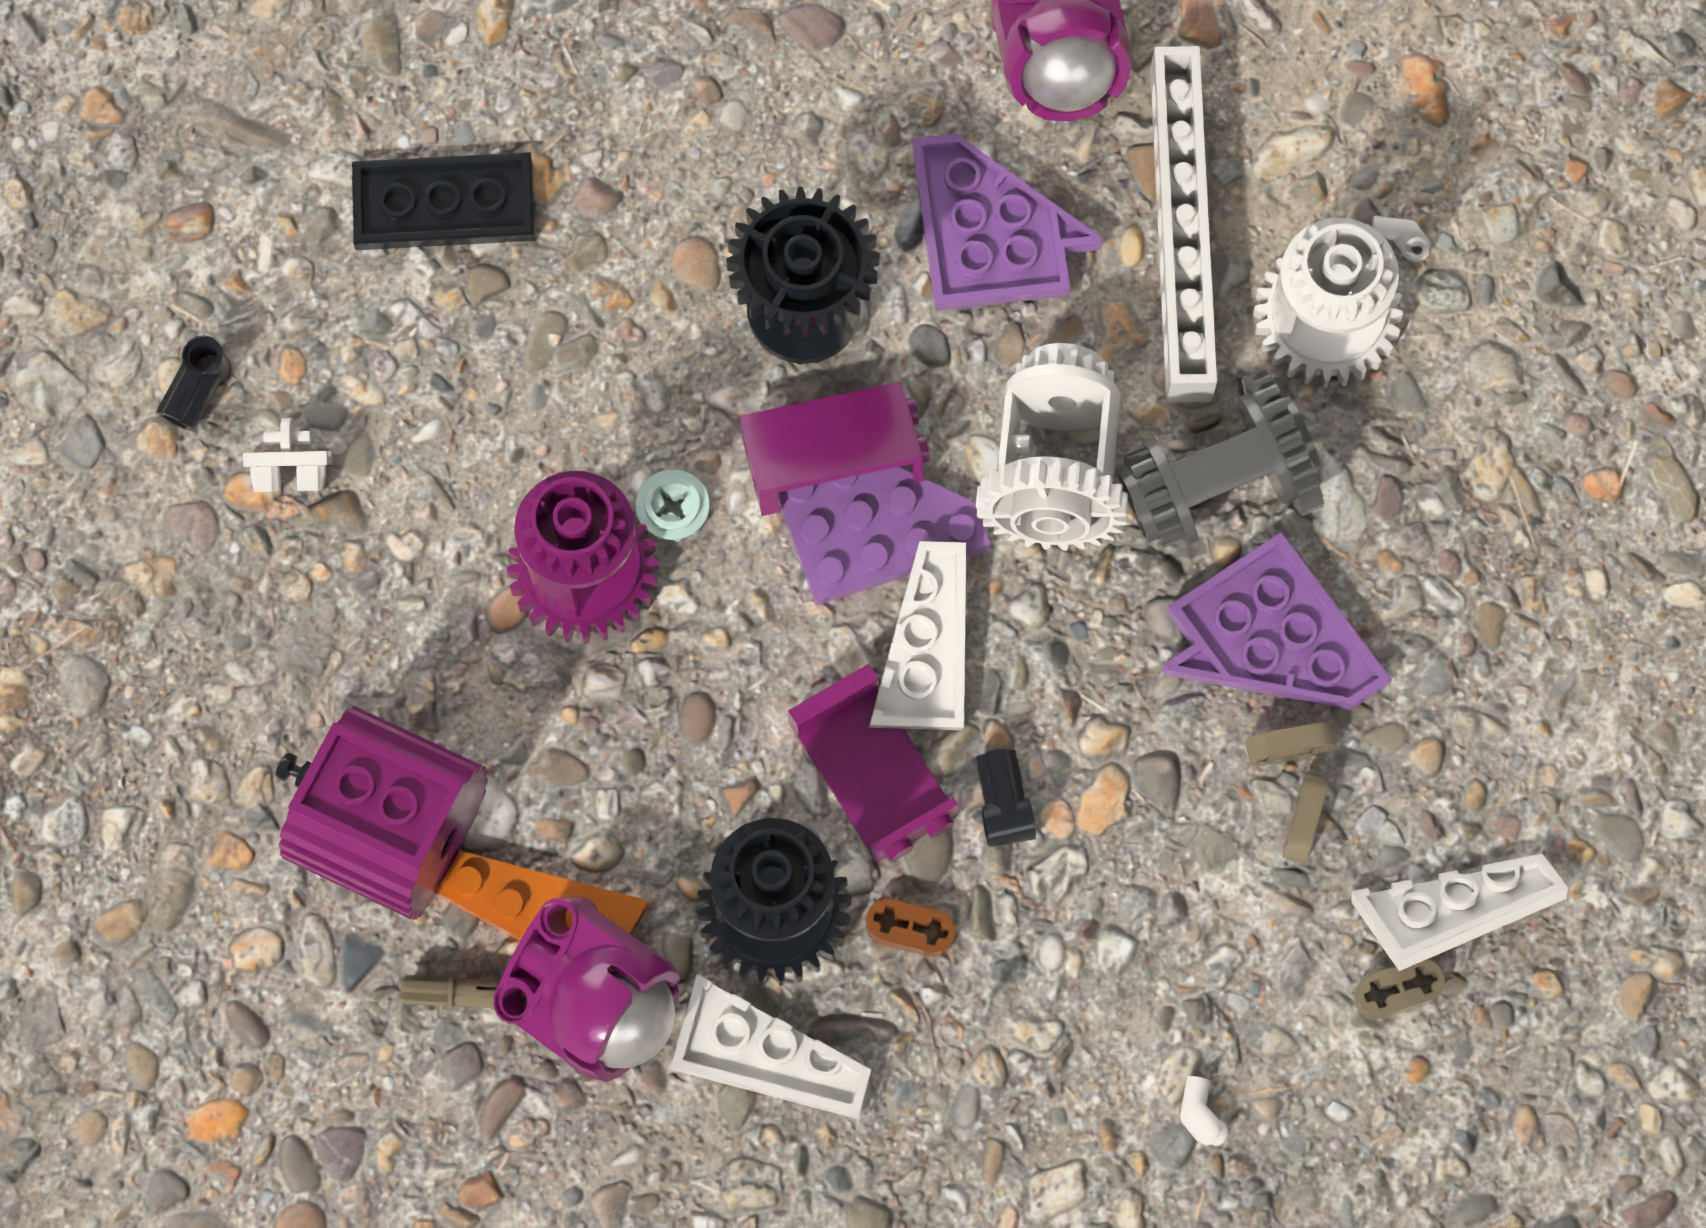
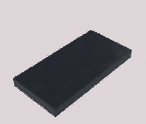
[352,152,535,250]

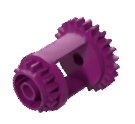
[507,470,659,644]

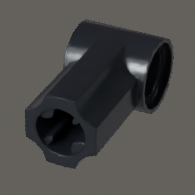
[156,335,232,432]
[975,748,1036,847]

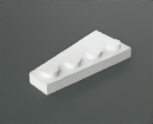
[869,541,966,730]
[1351,854,1568,971]
[671,974,871,1119]

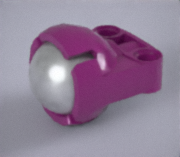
[991,0,1133,121]
[493,897,680,1082]

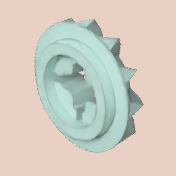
[635,469,709,543]

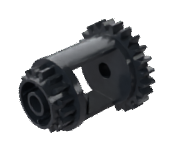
[726,186,880,365]
[696,818,852,986]

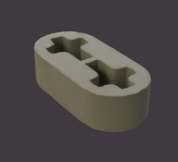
[1245,722,1337,766]
[1282,773,1329,864]
[1354,959,1445,1020]

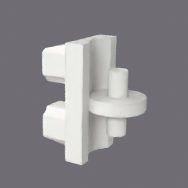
[243,418,333,492]

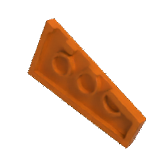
[436,851,650,941]

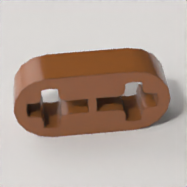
[866,899,955,957]

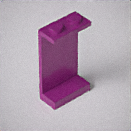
[739,381,930,516]
[788,663,958,864]

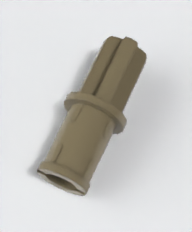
[401,972,498,1011]

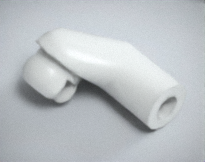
[1371,216,1431,262]
[1180,1076,1228,1146]

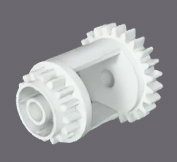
[1253,218,1403,388]
[975,343,1129,551]

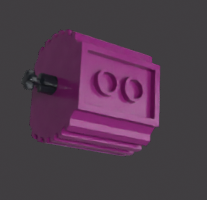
[275,706,488,920]

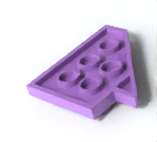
[912,134,1102,311]
[777,467,991,606]
[1161,532,1392,710]

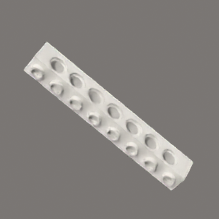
[1150,46,1217,403]

